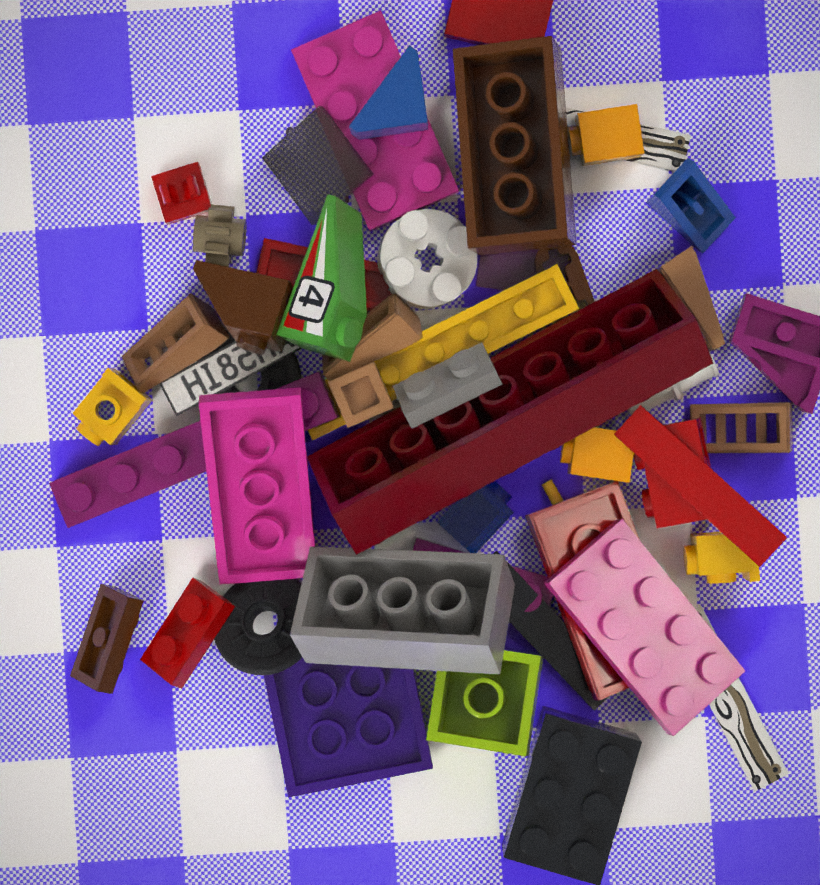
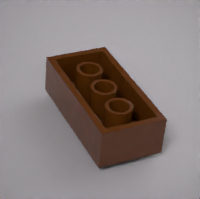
[453,36,577,255]

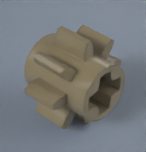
[193,204,247,267]

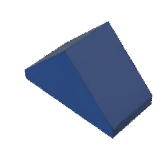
[349,45,428,140]
[646,158,736,254]

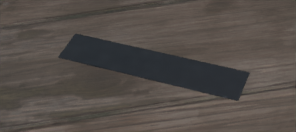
[493,551,610,711]

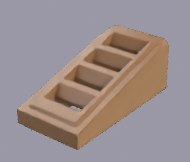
[657,246,725,352]
[121,293,229,393]
[322,293,423,381]
[690,402,793,453]

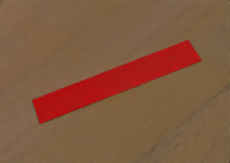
[614,405,787,567]

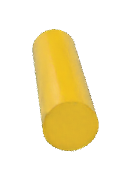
[541,479,563,505]

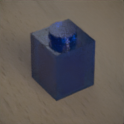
[437,481,514,553]

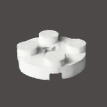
[377,209,477,309]

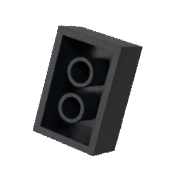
[502,705,642,885]

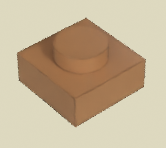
[328,362,395,428]

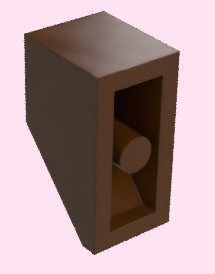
[193,260,293,354]

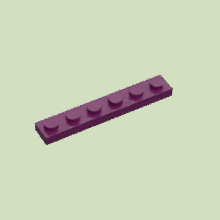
[49,371,340,528]

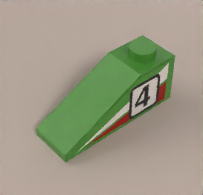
[276,195,367,362]

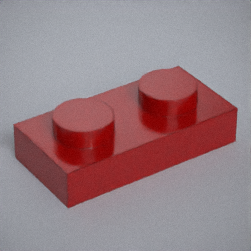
[140,577,235,689]

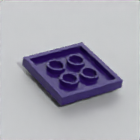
[264,657,433,798]

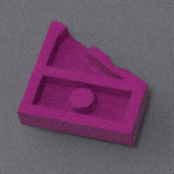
[729,293,820,414]

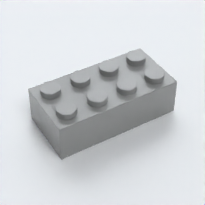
[290,546,515,674]

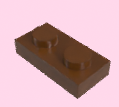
[70,583,144,694]

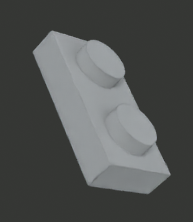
[393,342,502,429]

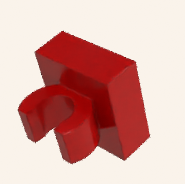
[151,162,212,225]

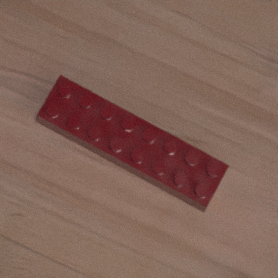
[307,269,714,555]

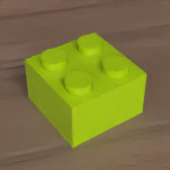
[426,650,543,757]

